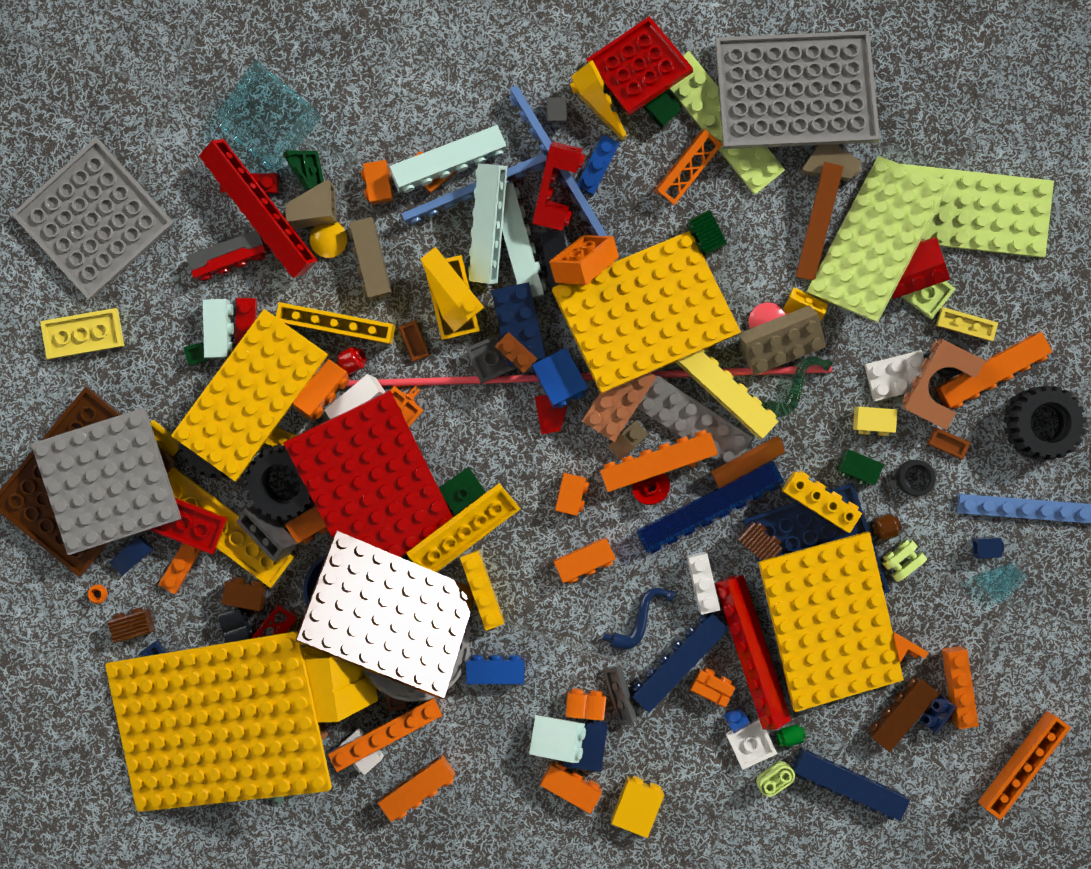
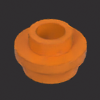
[88,584,108,604]

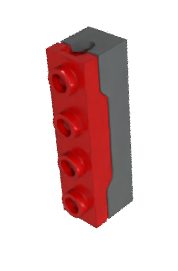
[186,230,270,281]

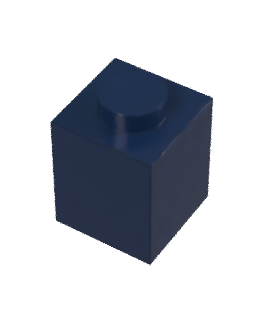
[972,537,1004,558]

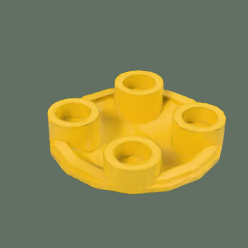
[309,222,347,258]

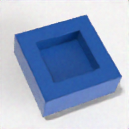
[724,706,750,733]

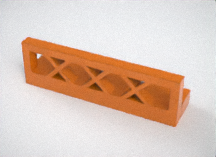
[653,129,722,205]

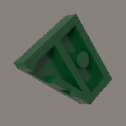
[283,150,324,190]

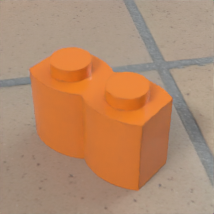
[565,688,606,720]

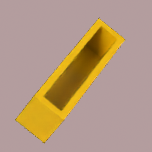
[460,550,505,630]

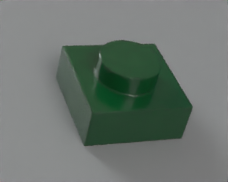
[183,342,209,366]

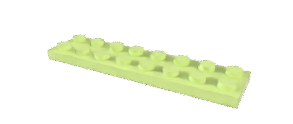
[669,51,785,195]

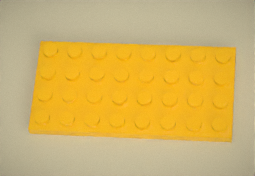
[171,309,328,481]

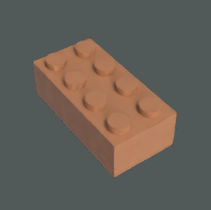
[581,373,656,442]

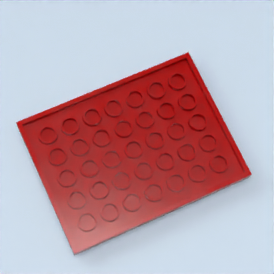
[283,390,453,557]

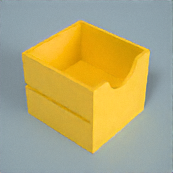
[302,646,378,722]

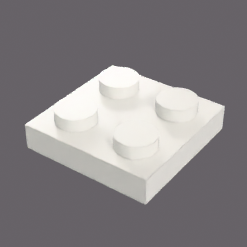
[726,718,777,770]

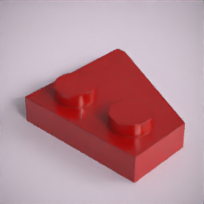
[535,395,569,434]

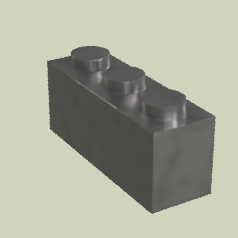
[236,506,297,562]

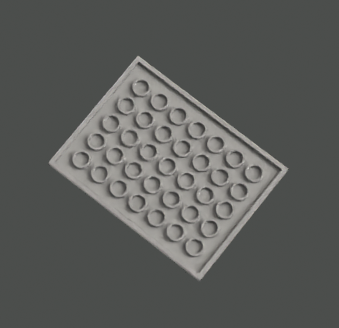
[715,31,880,149]

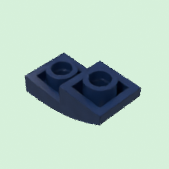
[109,535,153,576]

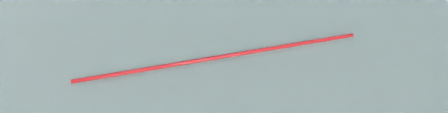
[345,365,832,388]

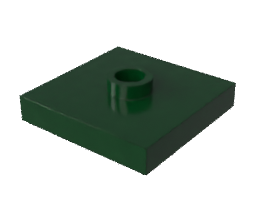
[439,467,487,515]

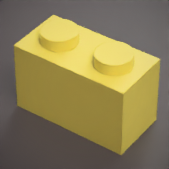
[853,407,898,436]

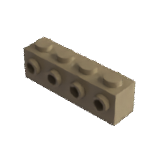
[348,217,393,299]

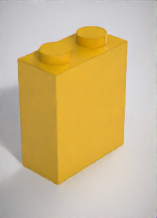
[611,776,664,838]

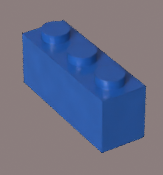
[466,654,525,684]

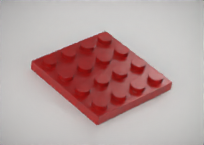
[586,16,693,115]

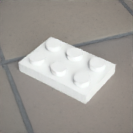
[864,350,931,401]

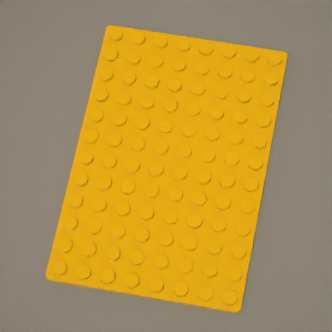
[105,631,332,812]

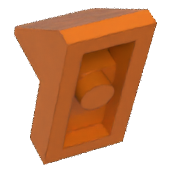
[893,632,929,662]

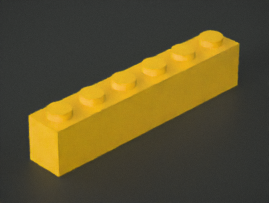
[276,302,396,345]

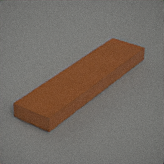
[711,436,785,488]

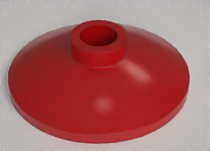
[632,473,670,505]

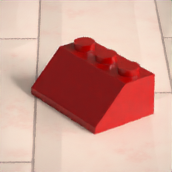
[892,236,950,299]

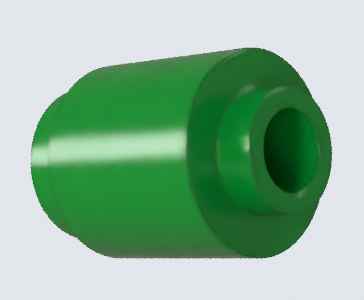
[776,724,806,748]

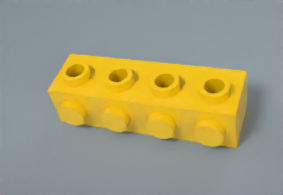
[781,470,863,533]

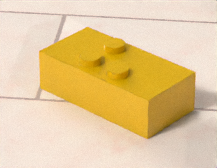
[426,255,480,340]

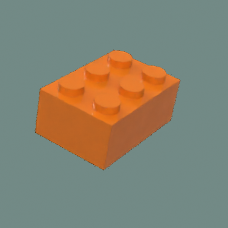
[549,235,619,286]

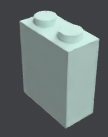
[529,715,586,763]

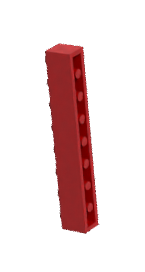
[199,139,318,278]
[714,574,791,730]

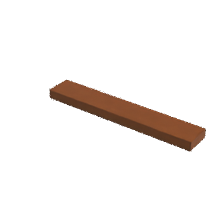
[795,162,844,280]

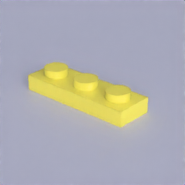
[936,307,998,342]

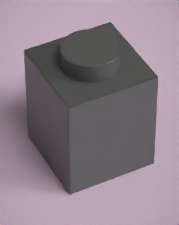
[547,97,567,128]

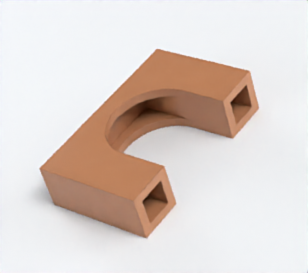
[901,338,986,430]

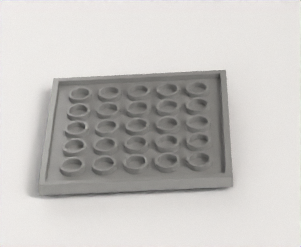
[11,137,175,300]
[31,408,182,555]

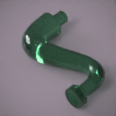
[759,356,832,417]

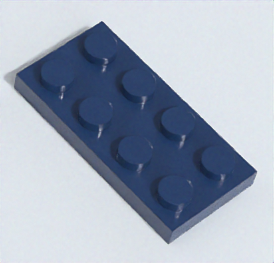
[491,282,545,366]

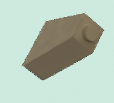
[799,144,862,182]
[283,180,337,229]

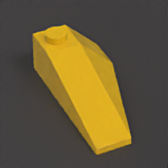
[570,60,627,141]
[420,247,485,332]

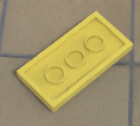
[40,308,124,359]

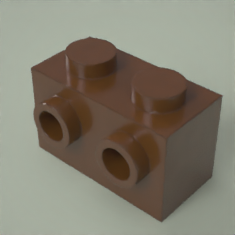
[221,577,268,611]

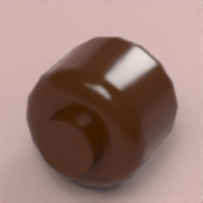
[871,513,902,541]

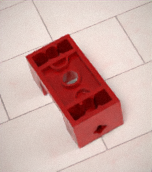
[532,141,585,231]

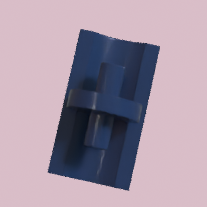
[920,694,957,734]

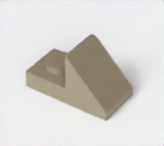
[607,420,648,460]

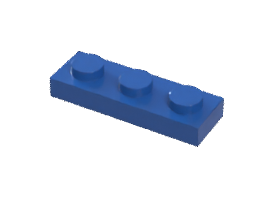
[577,134,619,195]

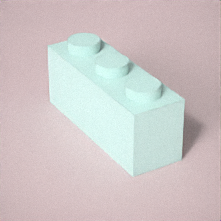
[203,299,235,359]

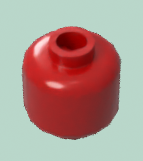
[337,346,367,375]

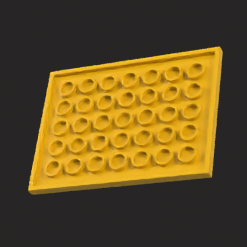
[552,231,741,394]
[758,532,904,712]

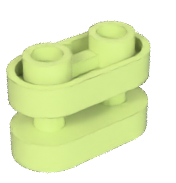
[882,539,927,582]
[756,761,795,797]

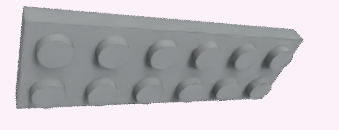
[637,374,753,464]

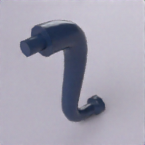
[602,588,675,650]

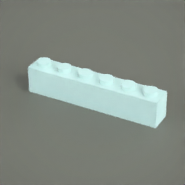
[390,125,506,193]
[468,163,508,284]
[502,182,547,299]

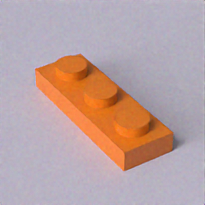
[158,543,202,594]

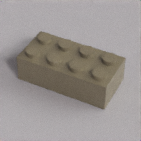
[738,305,826,376]

